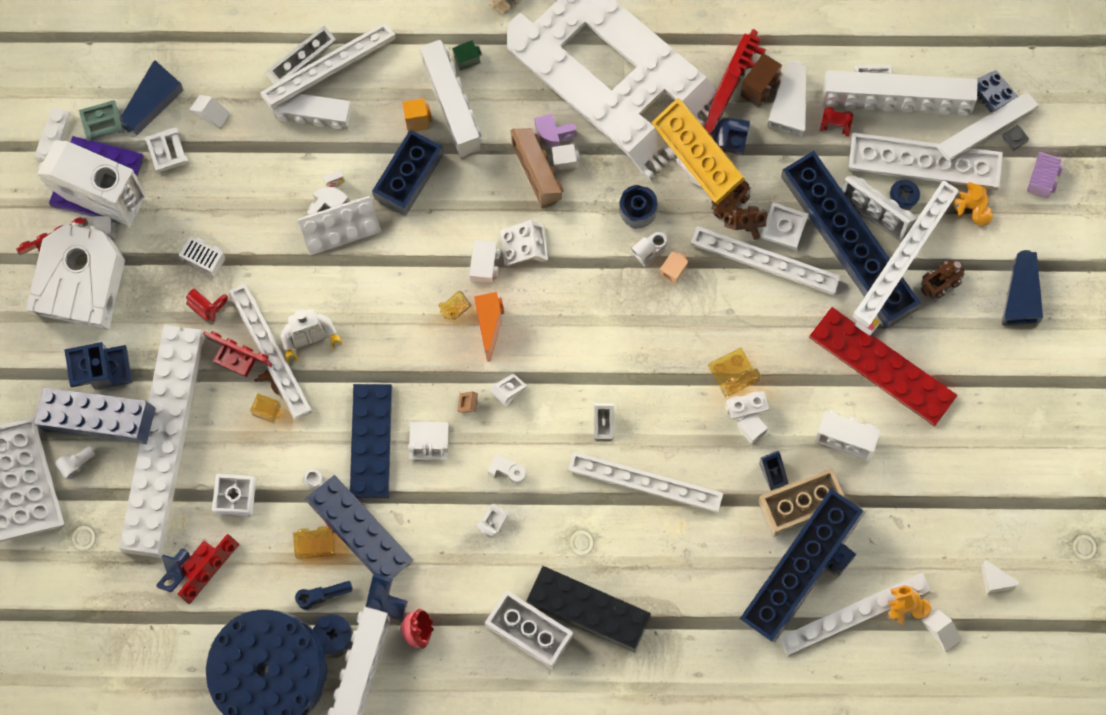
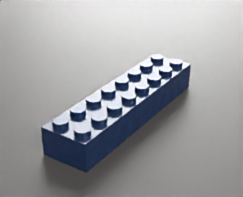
[740,488,866,643]

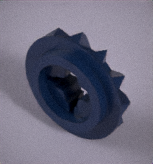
[890,180,920,209]

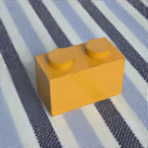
[402,98,432,132]

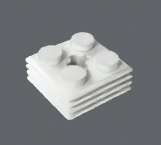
[212,474,256,517]

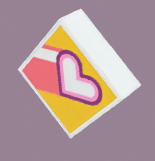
[323,170,345,187]
[855,317,881,336]

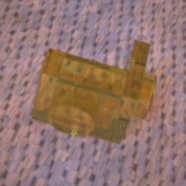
[438,291,472,320]

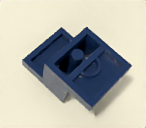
[64,342,133,390]

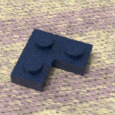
[365,573,408,621]

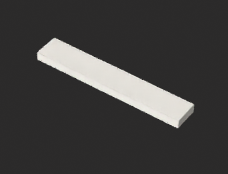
[937,92,1039,161]

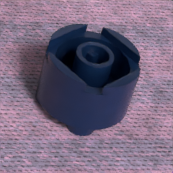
[619,185,657,229]
[313,615,353,658]

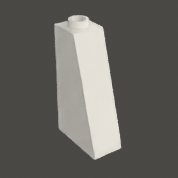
[767,61,806,138]

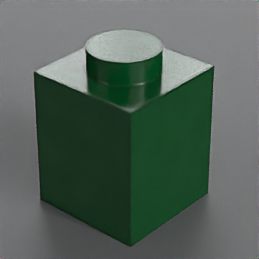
[452,40,482,71]

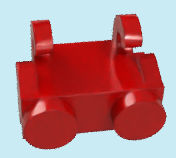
[819,107,854,137]

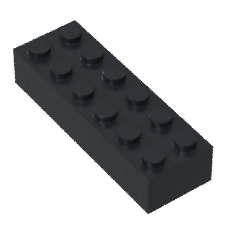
[526,565,651,653]

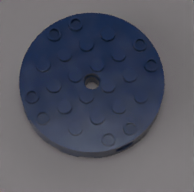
[206,609,327,715]

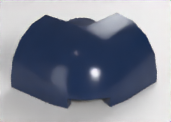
[710,118,750,155]

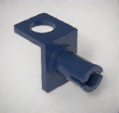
[156,548,190,592]

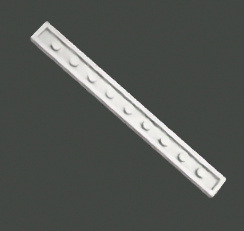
[852,180,959,327]

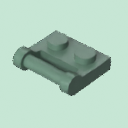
[79,100,124,141]

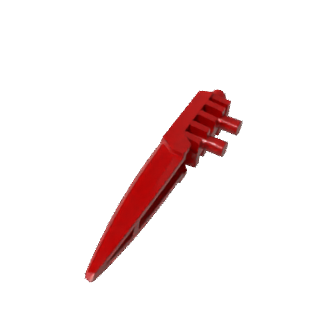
[705,29,766,135]

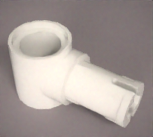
[55,446,96,480]

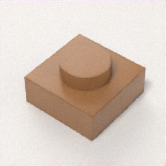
[457,391,478,414]

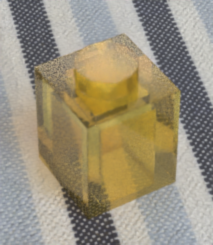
[250,393,282,423]

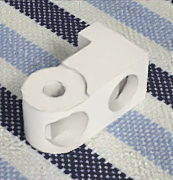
[488,454,525,485]

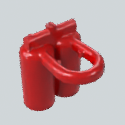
[186,289,228,322]

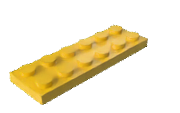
[651,98,745,204]

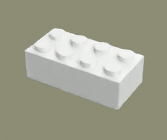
[485,590,573,669]

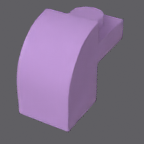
[534,114,576,148]

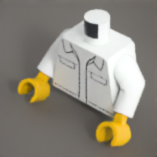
[281,309,342,364]

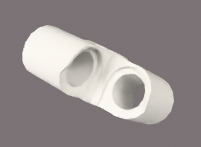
[631,232,667,267]

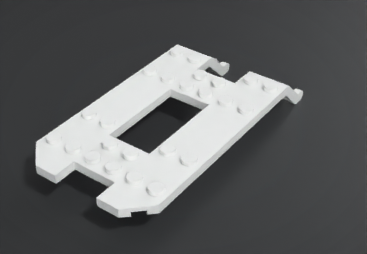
[507,0,728,181]

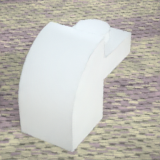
[307,187,350,215]

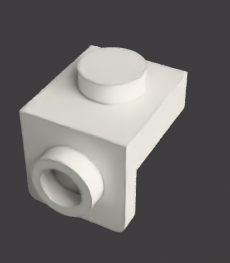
[477,504,509,537]

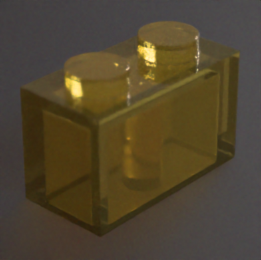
[293,526,336,559]

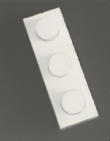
[34,107,71,161]

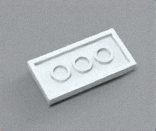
[298,196,382,255]

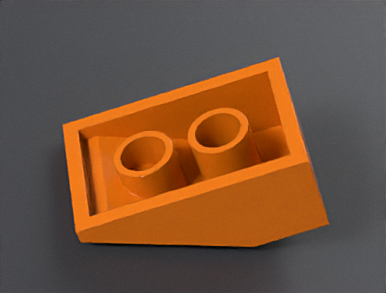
[474,292,505,361]

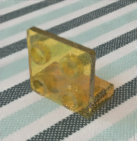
[708,348,761,398]

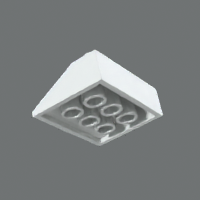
[842,176,916,242]

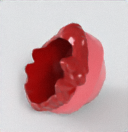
[400,609,434,649]

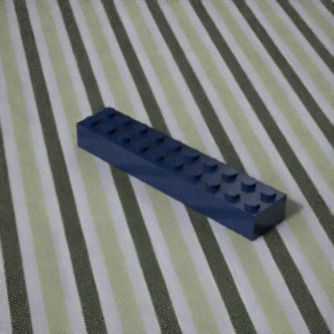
[781,151,921,329]

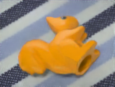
[953,182,993,226]
[888,585,931,626]

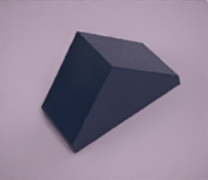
[759,450,789,490]

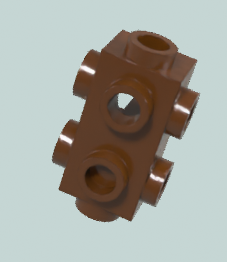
[711,180,751,219]
[724,206,767,240]
[920,259,965,299]

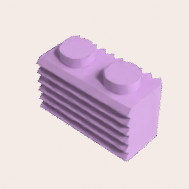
[1027,152,1063,198]

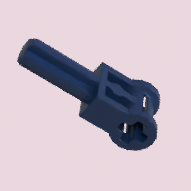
[295,581,353,610]

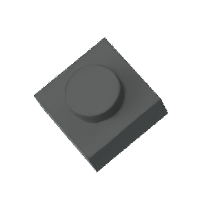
[1002,124,1029,151]

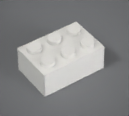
[815,411,881,461]

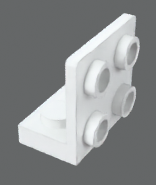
[500,220,548,266]

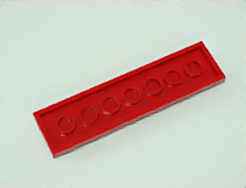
[809,307,958,427]

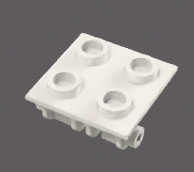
[408,422,449,460]

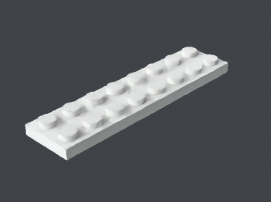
[848,133,1003,190]

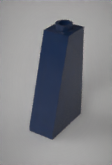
[120,60,184,136]
[1002,250,1043,325]

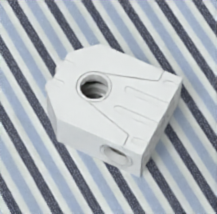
[37,141,146,227]
[26,223,125,330]

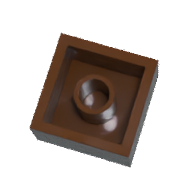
[740,53,783,107]

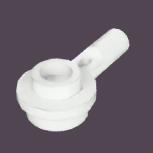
[303,469,323,488]

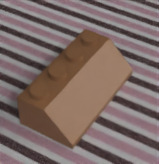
[510,128,564,208]

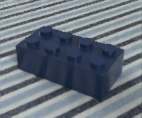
[372,129,444,216]

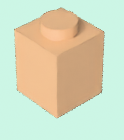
[660,251,688,285]

